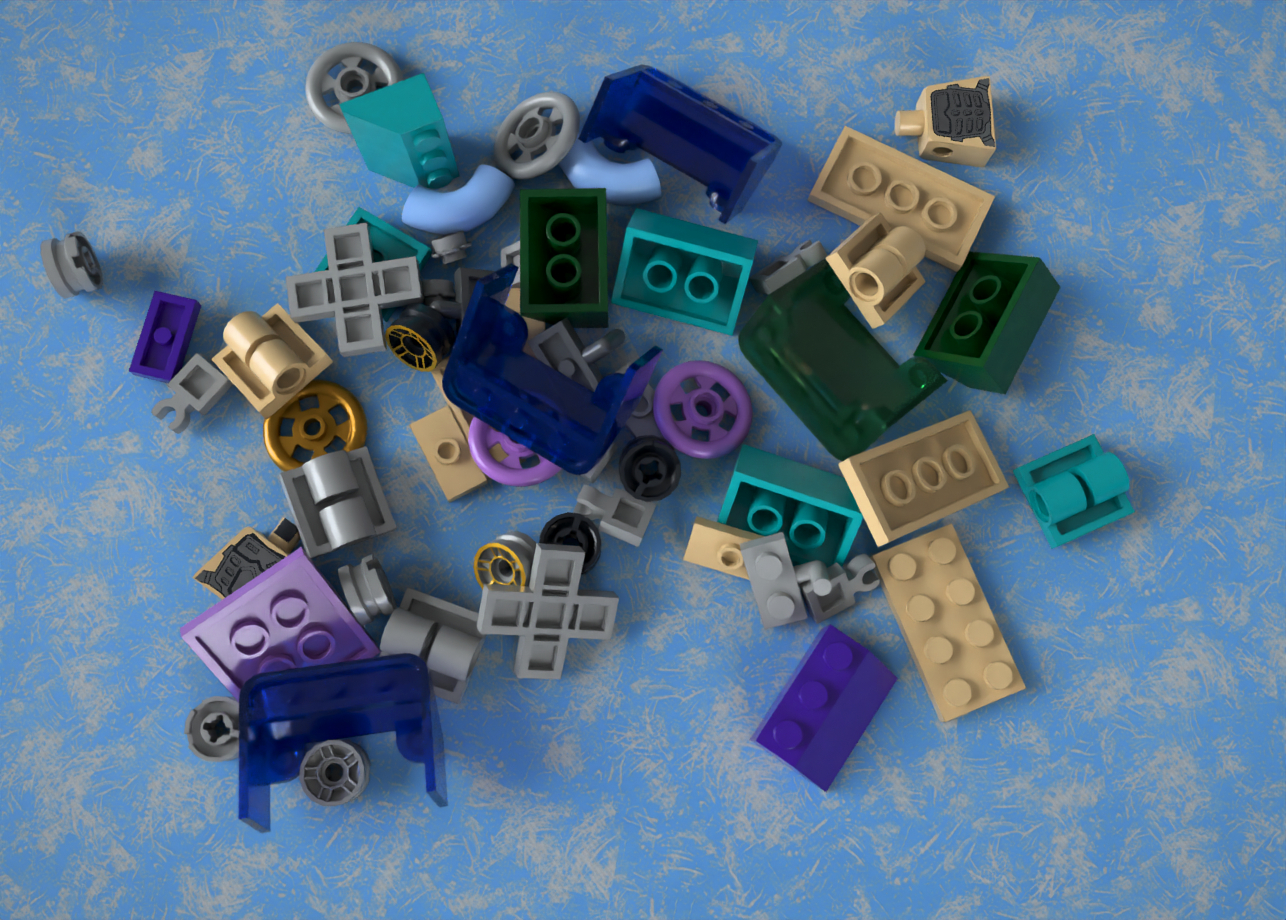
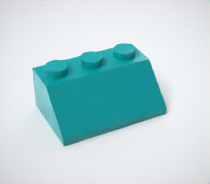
[339,73,460,189]
[611,208,758,336]
[717,444,864,568]

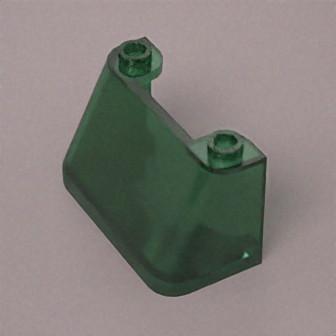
[738,258,948,461]

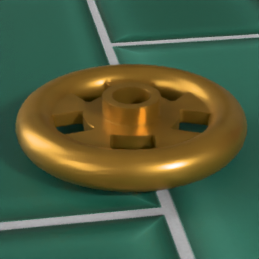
[263,379,367,472]

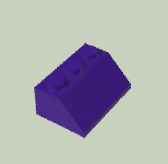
[750,624,898,792]

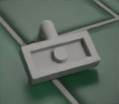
[740,532,832,630]

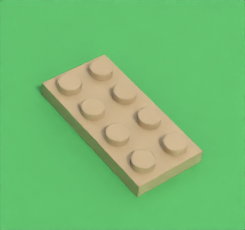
[807,126,995,272]
[838,410,1010,547]
[869,523,1026,722]

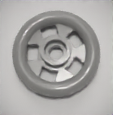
[305,42,404,134]
[494,92,580,180]

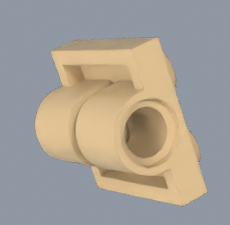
[826,212,926,329]
[211,303,333,420]

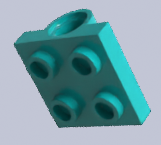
[1013,434,1135,549]

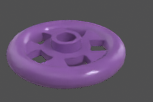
[653,360,753,459]
[468,388,574,487]

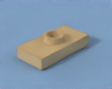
[409,405,488,503]
[683,516,764,580]

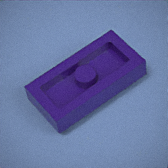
[129,291,202,383]

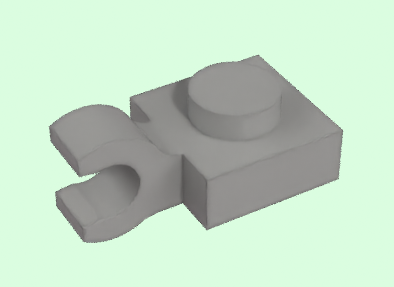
[573,485,657,547]

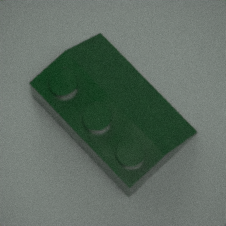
[520,188,609,328]
[913,251,1060,395]

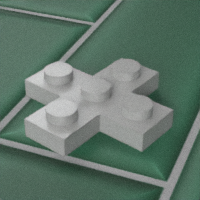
[286,223,424,357]
[477,543,619,679]

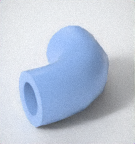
[558,133,661,206]
[402,164,515,235]

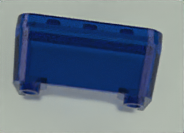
[578,64,782,224]
[442,263,663,475]
[238,653,448,833]

